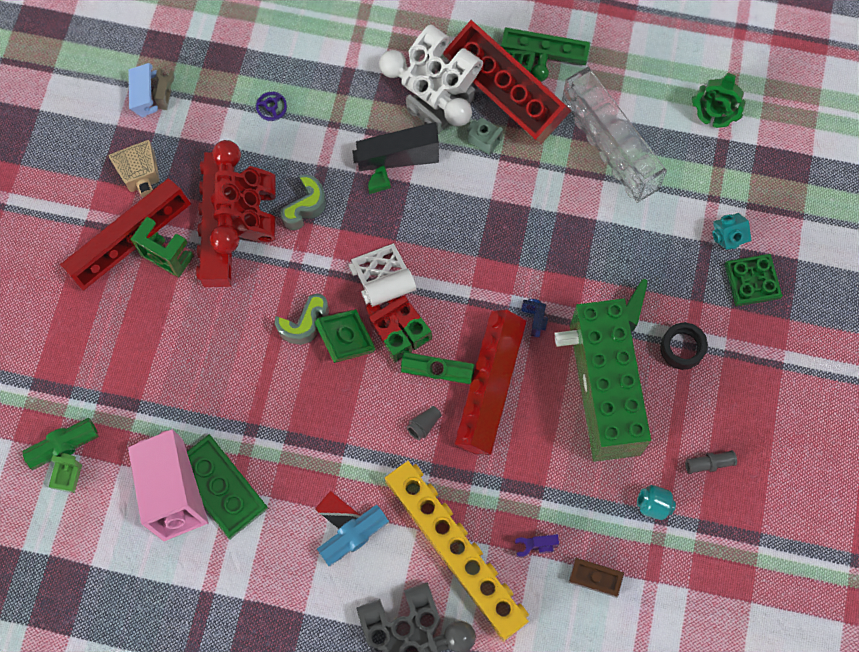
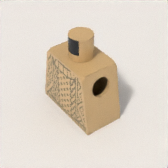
[108,140,160,197]

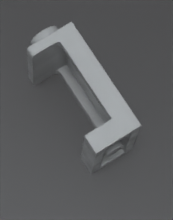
[406,65,475,134]

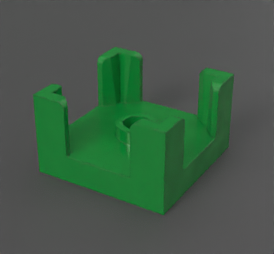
[131,217,194,278]

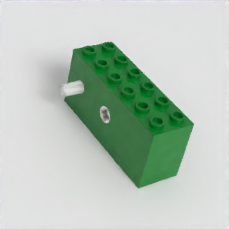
[555,298,651,462]

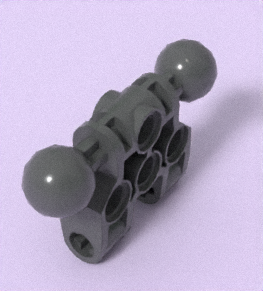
[356,582,476,652]

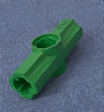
[401,352,475,384]
[22,418,99,470]

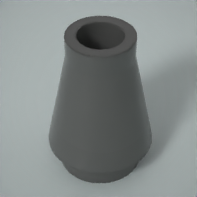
[406,406,442,440]

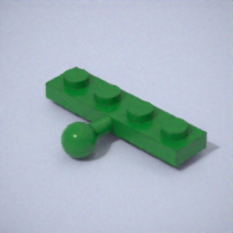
[501,27,591,82]

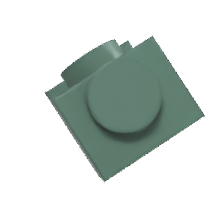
[467,117,503,155]

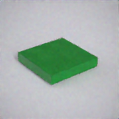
[315,309,376,363]

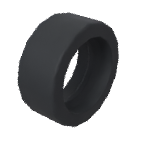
[660,322,708,370]

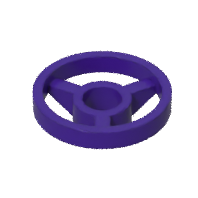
[256,92,287,121]

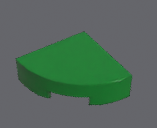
[368,166,391,194]

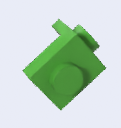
[48,453,82,493]

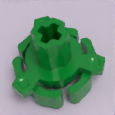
[692,73,746,128]

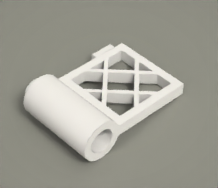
[348,243,416,307]

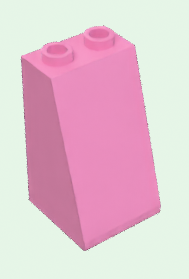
[128,429,208,541]

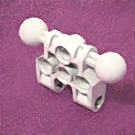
[379,25,483,126]

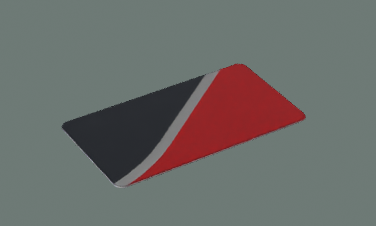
[315,491,361,529]

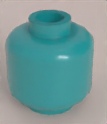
[637,485,676,520]

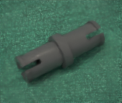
[685,450,737,474]

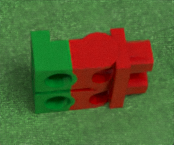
[366,295,432,363]

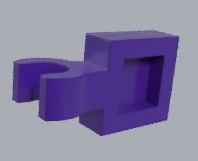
[515,534,559,558]

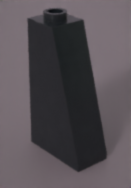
[352,122,439,171]

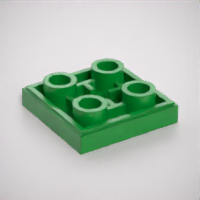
[724,254,783,307]

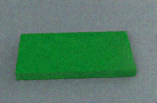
[187,434,269,540]

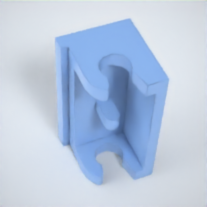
[129,63,158,118]

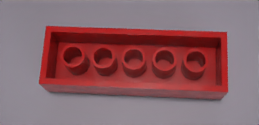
[443,20,572,144]

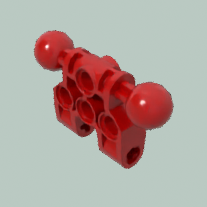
[210,140,276,254]

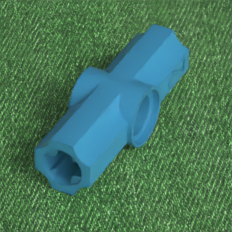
[317,504,389,567]

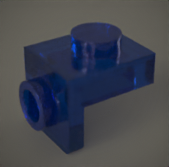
[521,299,548,337]

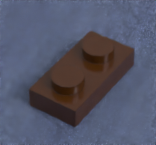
[568,558,624,598]

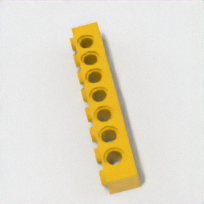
[384,461,529,642]

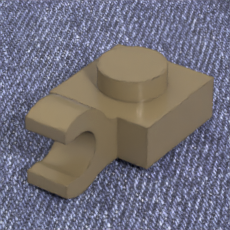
[153,68,175,110]

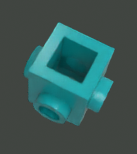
[712,213,752,250]

